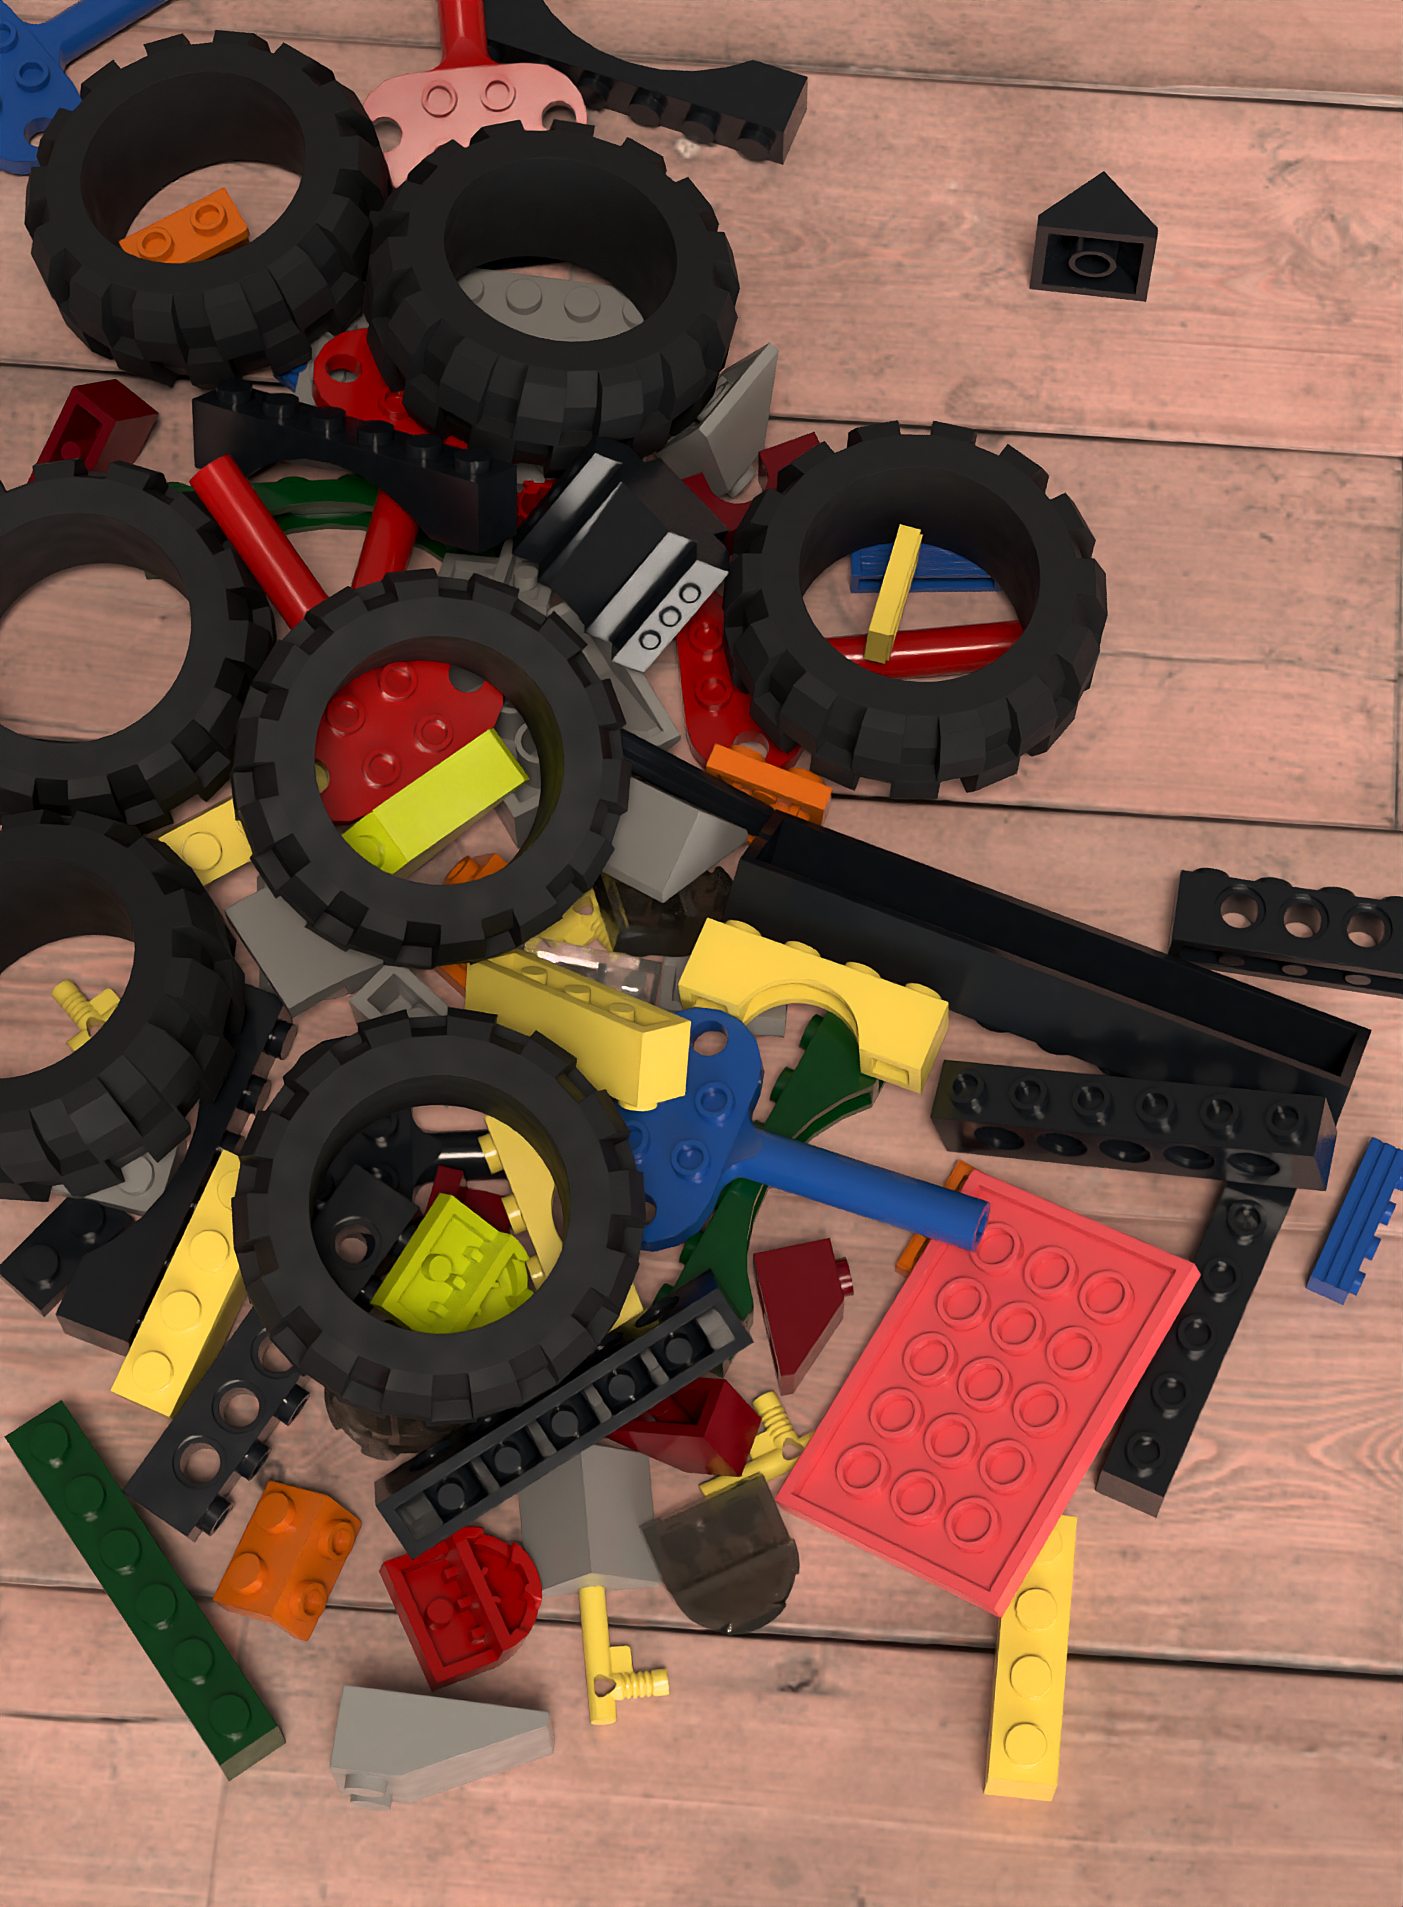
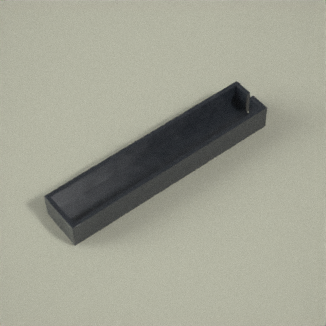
[721,809,1372,1126]

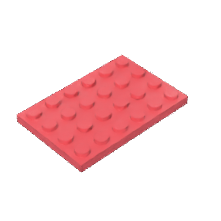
[774,1169,1201,1618]

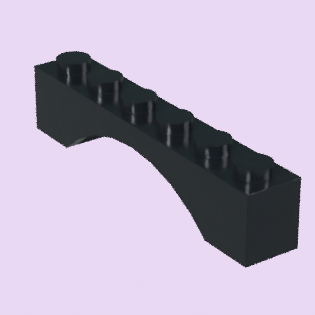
[483,0,808,165]
[192,379,517,554]
[55,983,296,1357]

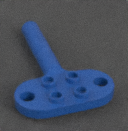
[0,0,168,175]
[614,1007,990,1253]

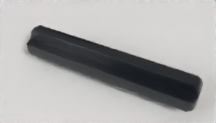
[620,728,775,837]

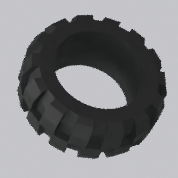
[24,30,394,390]
[362,119,740,478]
[722,420,1108,799]
[0,457,277,835]
[230,568,632,970]
[0,809,245,1202]
[231,1007,647,1426]

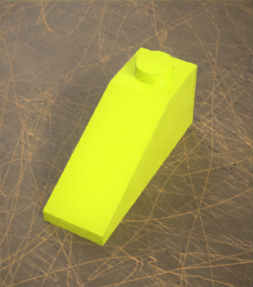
[341,728,530,879]

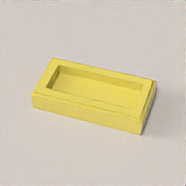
[864,524,923,664]

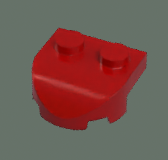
[379,1527,542,1692]

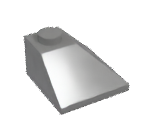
[655,342,779,497]

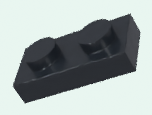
[0,1197,134,1317]

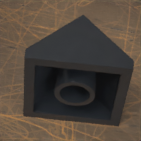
[1029,171,1158,302]

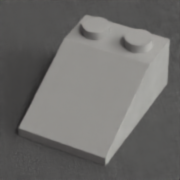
[330,1685,555,1811]

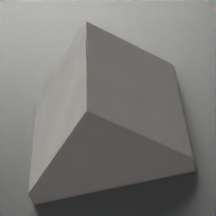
[602,775,748,903]
[519,1444,660,1597]

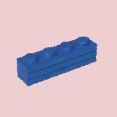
[850,542,1002,593]
[1306,1137,1403,1305]

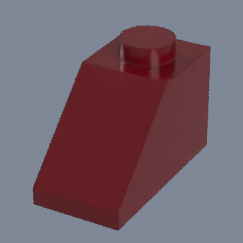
[27,379,159,483]
[753,1238,854,1396]
[605,1377,762,1477]

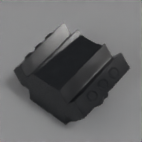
[512,434,730,673]

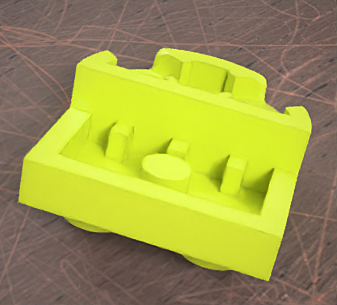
[370,1193,534,1334]

